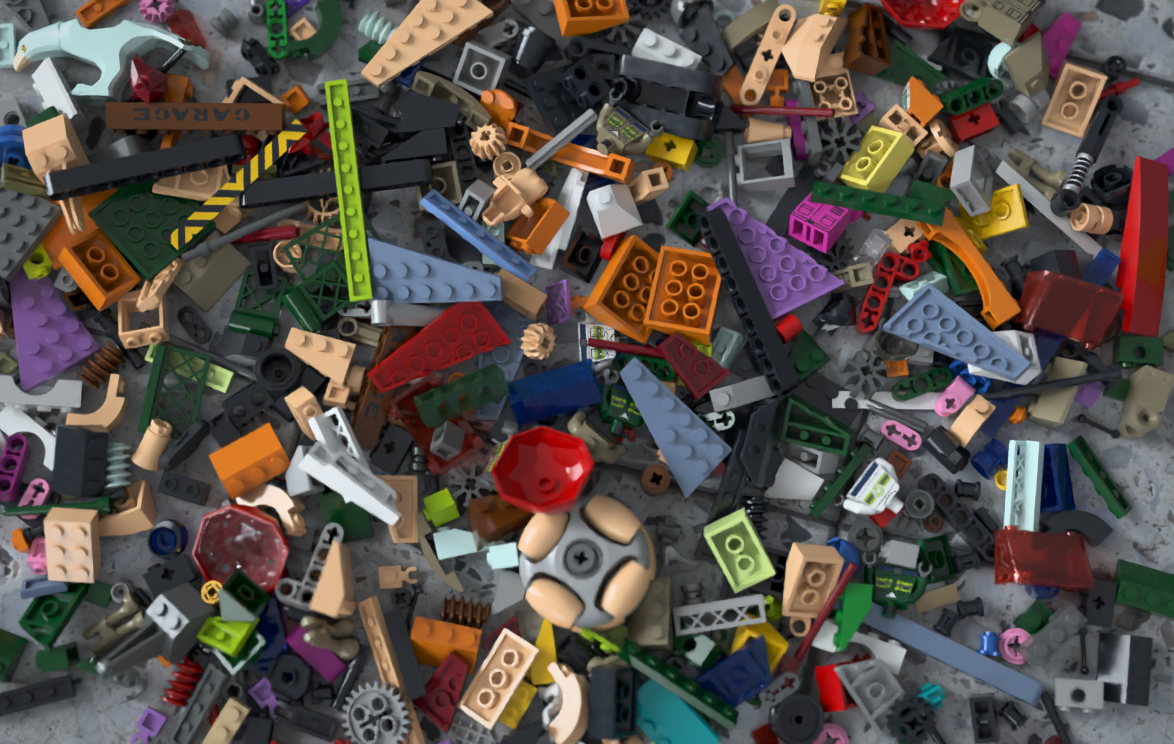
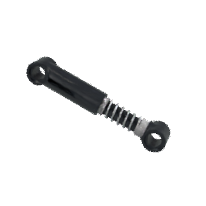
[1050,95,1124,217]

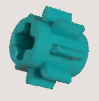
[917,682,946,711]

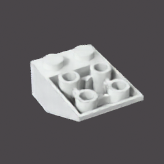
[968,330,1041,385]

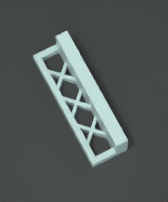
[1004,440,1045,531]

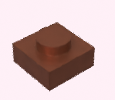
[886,449,913,480]

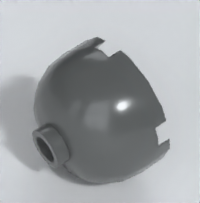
[670,0,714,30]

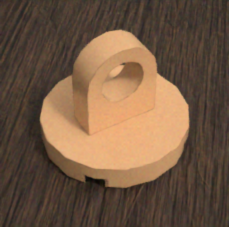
[917,118,959,159]

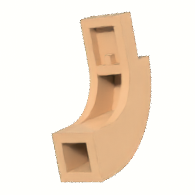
[628,167,669,207]
[66,374,130,432]
[236,484,307,537]
[547,662,590,744]

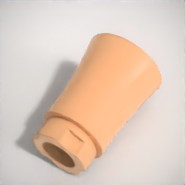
[744,117,792,145]
[131,419,173,471]

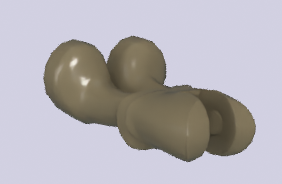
[1003,148,1069,201]
[82,591,145,654]
[301,617,359,660]

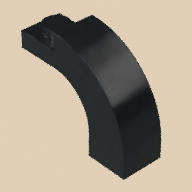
[1029,510,1114,552]

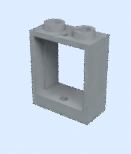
[735,138,796,194]
[950,145,995,217]

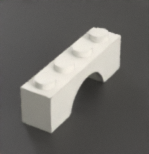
[0,375,82,413]
[0,406,56,472]
[811,617,906,675]

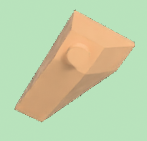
[98,479,157,537]

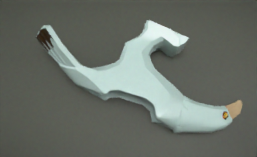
[14,19,210,108]

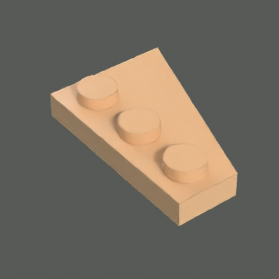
[285,327,356,387]
[375,475,418,543]

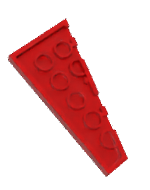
[367,301,512,393]

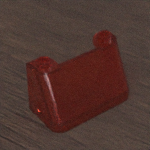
[1014,270,1125,350]
[388,372,485,477]
[995,525,1095,592]

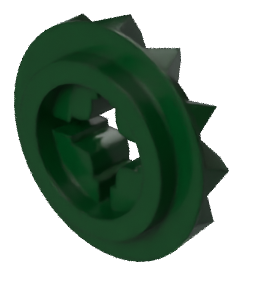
[693,136,724,169]

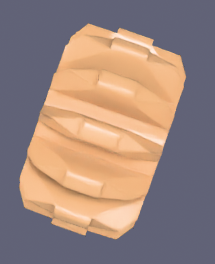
[469,122,508,161]
[520,323,557,360]

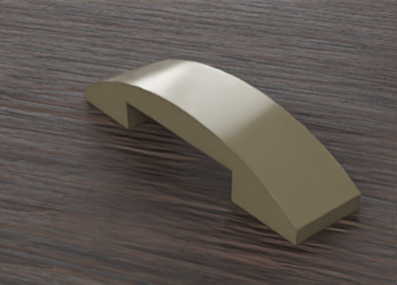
[721,0,787,54]
[411,71,491,131]
[822,262,874,297]
[417,512,465,593]

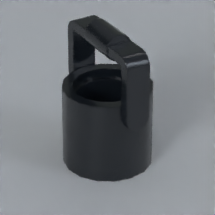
[921,424,971,474]
[556,632,608,684]

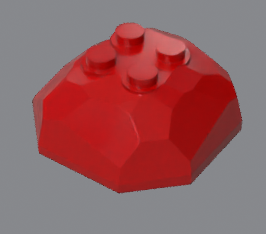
[491,426,595,514]

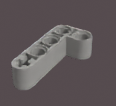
[276,523,344,611]

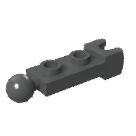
[317,78,397,109]

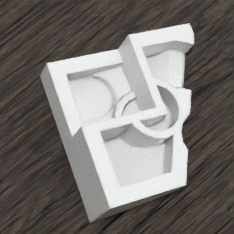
[763,458,824,500]

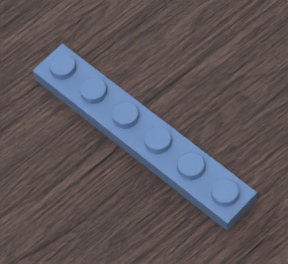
[420,189,538,283]

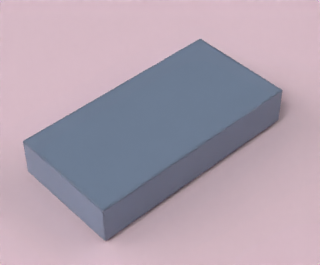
[20,575,69,600]

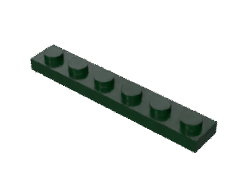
[810,180,946,226]
[617,637,739,731]

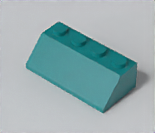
[637,678,722,744]

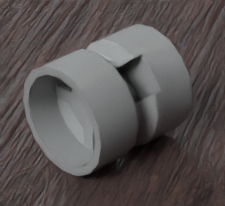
[1008,89,1050,123]

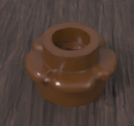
[922,511,944,533]

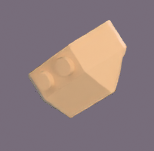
[782,14,847,82]

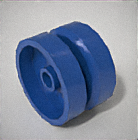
[0,124,33,178]

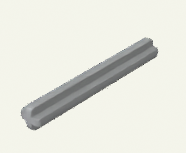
[525,109,598,171]

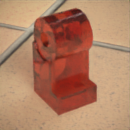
[767,654,802,695]

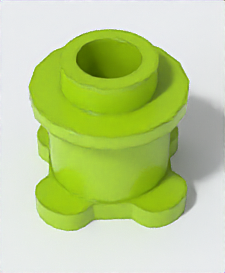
[755,595,782,622]

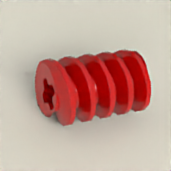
[160,656,205,707]

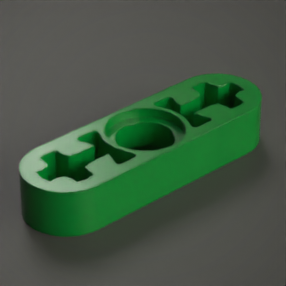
[266,0,289,61]

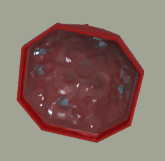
[192,504,290,592]

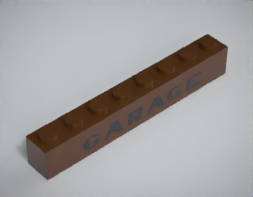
[105,102,286,135]
[342,303,429,452]

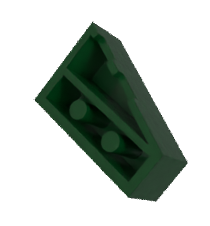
[780,393,853,456]

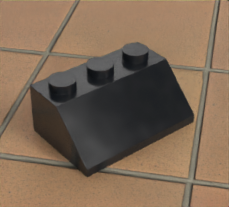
[51,425,109,498]
[1096,632,1153,706]
[587,664,639,741]
[499,720,544,744]

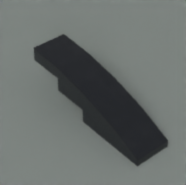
[765,164,821,237]

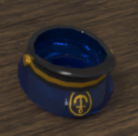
[147,519,188,560]

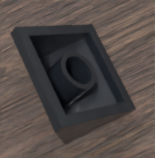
[559,224,604,284]
[1031,250,1085,302]

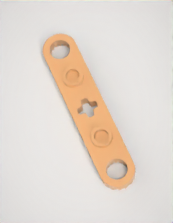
[739,4,796,105]

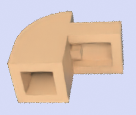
[949,394,996,448]

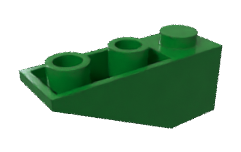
[833,582,873,652]

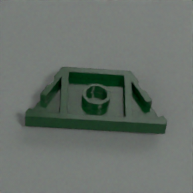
[18,582,91,651]

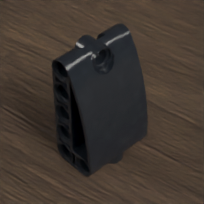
[610,54,725,141]

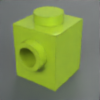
[422,488,460,528]

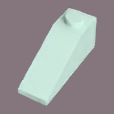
[433,526,505,561]

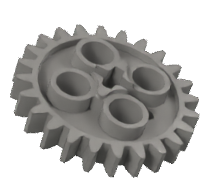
[341,680,413,744]

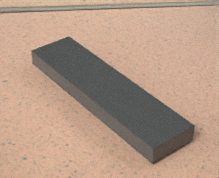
[168,662,231,744]

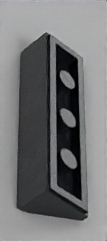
[384,608,426,702]

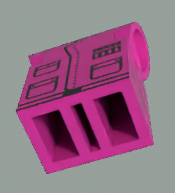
[789,192,864,253]

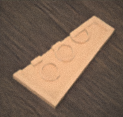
[136,251,188,313]

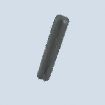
[864,399,928,434]

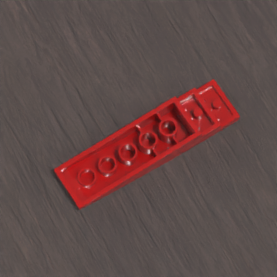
[1115,156,1169,338]

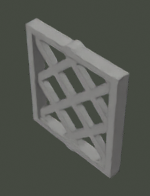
[449,710,495,744]

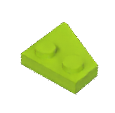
[196,616,260,657]

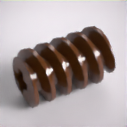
[76,340,126,390]
[640,465,671,497]
[441,594,490,629]

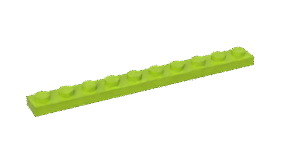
[325,79,374,302]

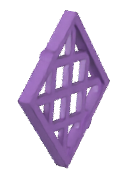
[546,279,571,326]

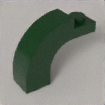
[283,0,342,61]

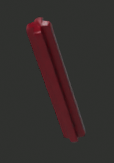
[226,225,300,244]

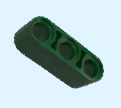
[940,77,1004,115]

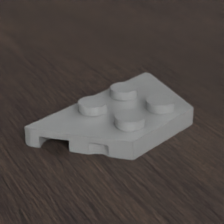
[834,658,906,737]

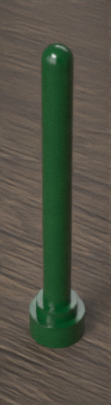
[2,496,113,516]

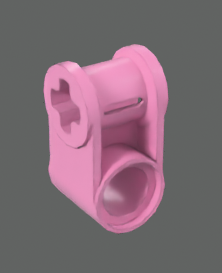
[934,375,976,417]

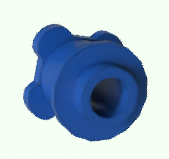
[976,631,1001,656]

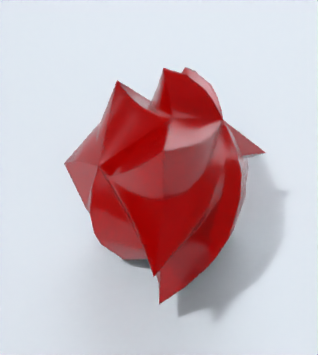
[286,111,330,155]

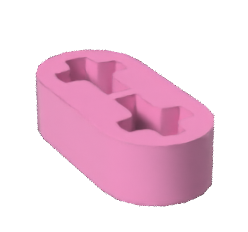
[880,420,921,452]
[18,479,52,520]

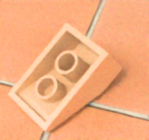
[1041,60,1107,138]
[782,543,844,618]

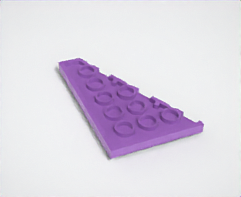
[706,197,845,321]
[9,260,100,393]

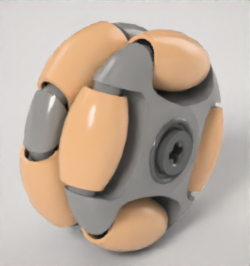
[518,494,656,633]

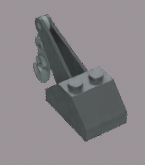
[96,582,221,701]

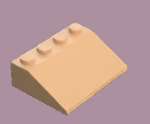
[309,541,357,618]

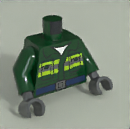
[596,369,645,438]
[863,551,934,619]

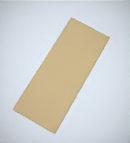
[915,583,961,613]

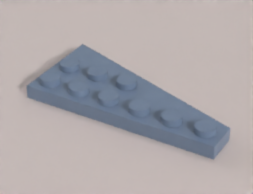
[368,237,504,303]
[883,283,1031,382]
[619,357,732,498]

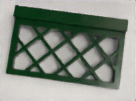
[282,211,382,293]
[137,343,212,439]

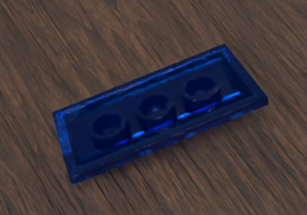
[507,358,603,426]

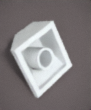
[586,184,643,239]

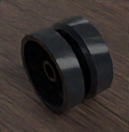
[768,693,825,744]

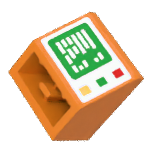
[901,76,944,129]

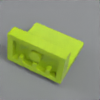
[580,624,628,655]

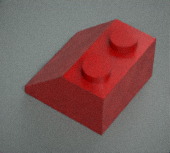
[815,659,863,713]

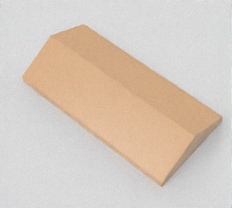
[457,628,540,730]

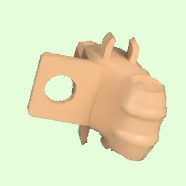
[481,167,548,228]

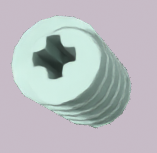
[358,11,399,45]
[104,443,132,490]

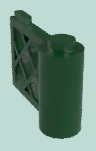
[280,260,359,333]
[229,269,292,340]

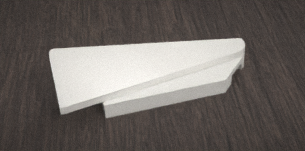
[529,168,589,271]
[298,440,401,526]

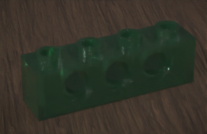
[413,363,510,428]

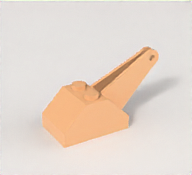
[22,113,90,234]

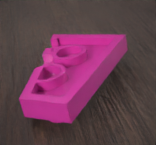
[1042,12,1082,79]

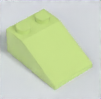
[704,508,776,593]

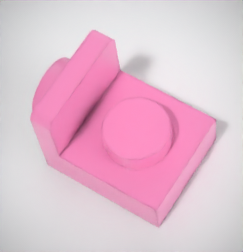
[26,538,48,575]

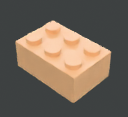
[44,507,101,583]

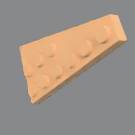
[361,0,493,88]

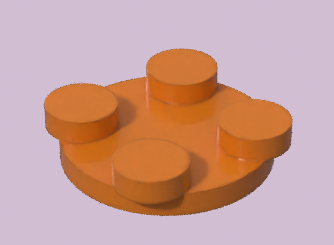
[480,89,517,129]

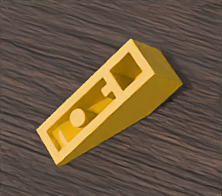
[526,618,557,685]

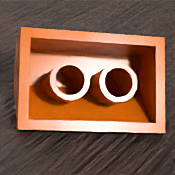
[58,229,141,311]
[209,423,291,500]
[410,616,483,675]

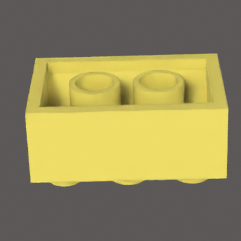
[837,125,915,193]

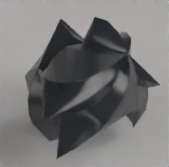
[811,292,866,338]

